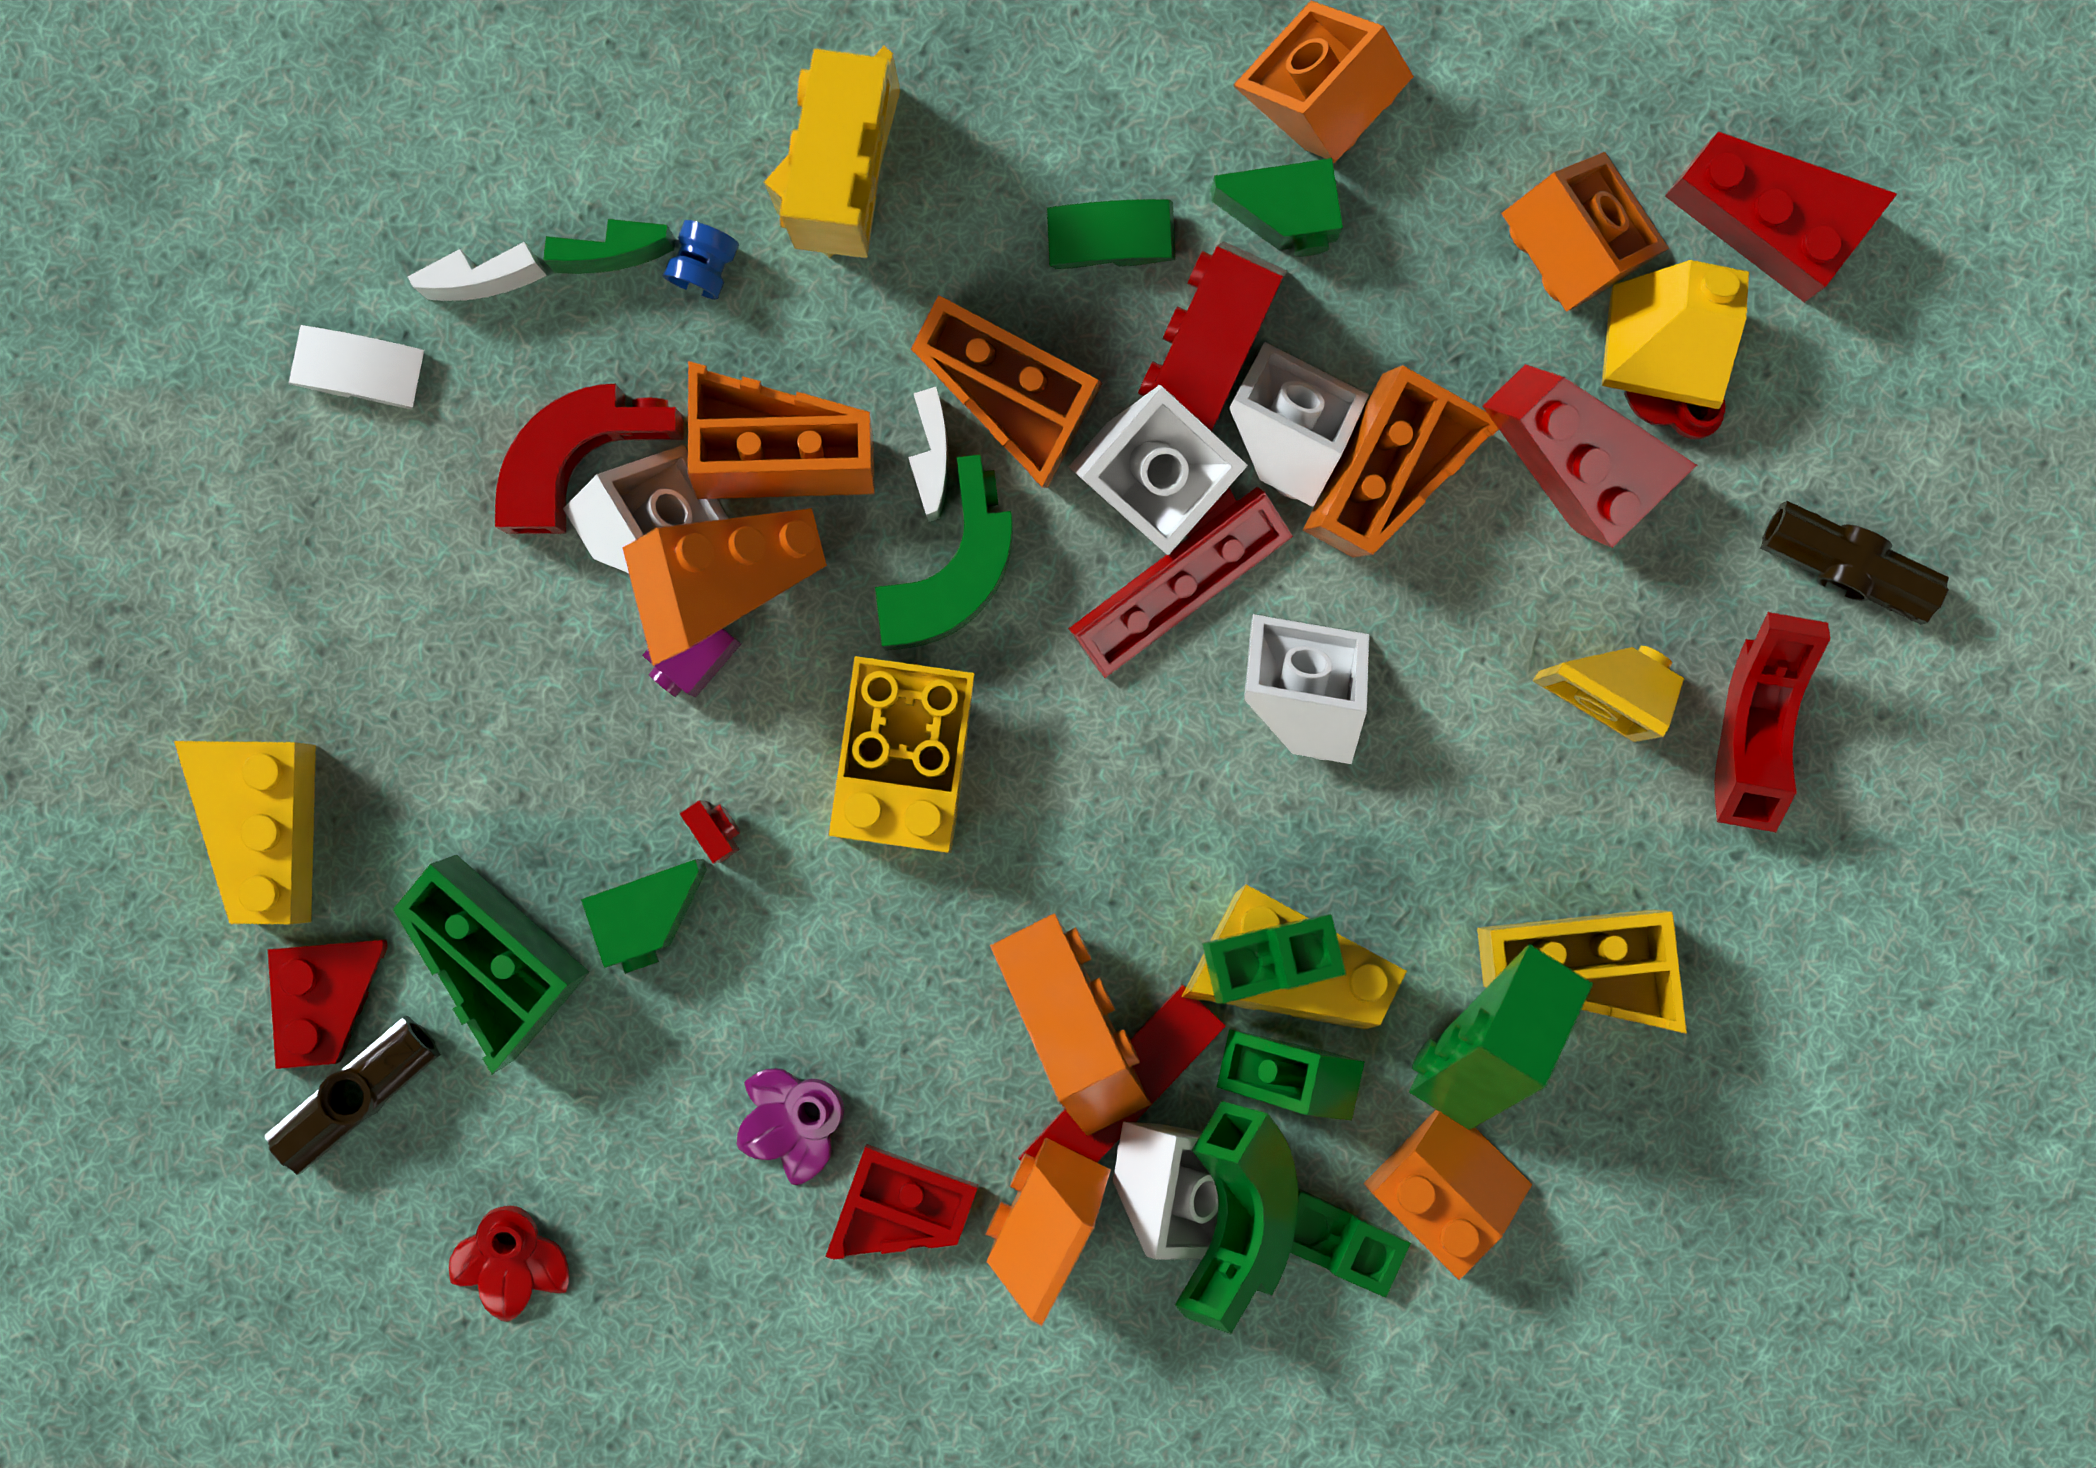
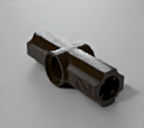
[1760,501,1949,625]
[264,1016,441,1175]

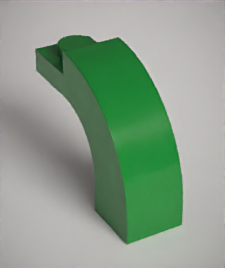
[875,455,1013,651]
[1175,1101,1298,1334]

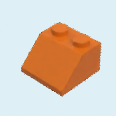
[1233,0,1414,163]
[1501,152,1669,312]
[1363,1110,1532,1280]
[985,1138,1111,1326]

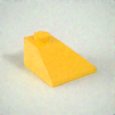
[1602,260,1749,409]
[1533,645,1684,742]

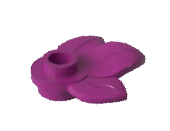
[737,1068,844,1185]

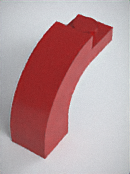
[495,384,684,534]
[1715,612,1831,833]

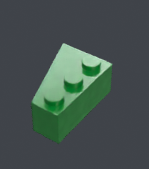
[393,855,589,1074]
[1409,944,1593,1130]

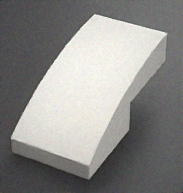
[408,242,547,301]
[288,325,424,409]
[908,387,949,522]

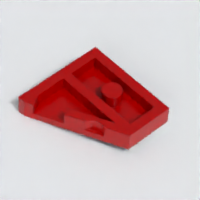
[268,939,388,1069]
[825,1144,979,1260]

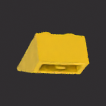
[829,656,975,853]

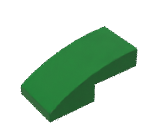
[1047,199,1176,269]
[543,219,676,274]
[1202,914,1346,1004]
[1290,1188,1411,1298]

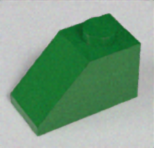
[1210,158,1343,257]
[581,859,707,974]
[1217,1029,1365,1121]

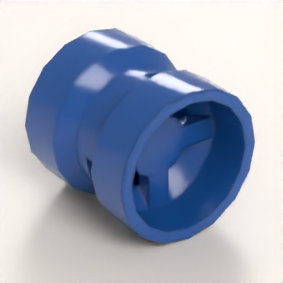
[662,220,739,300]

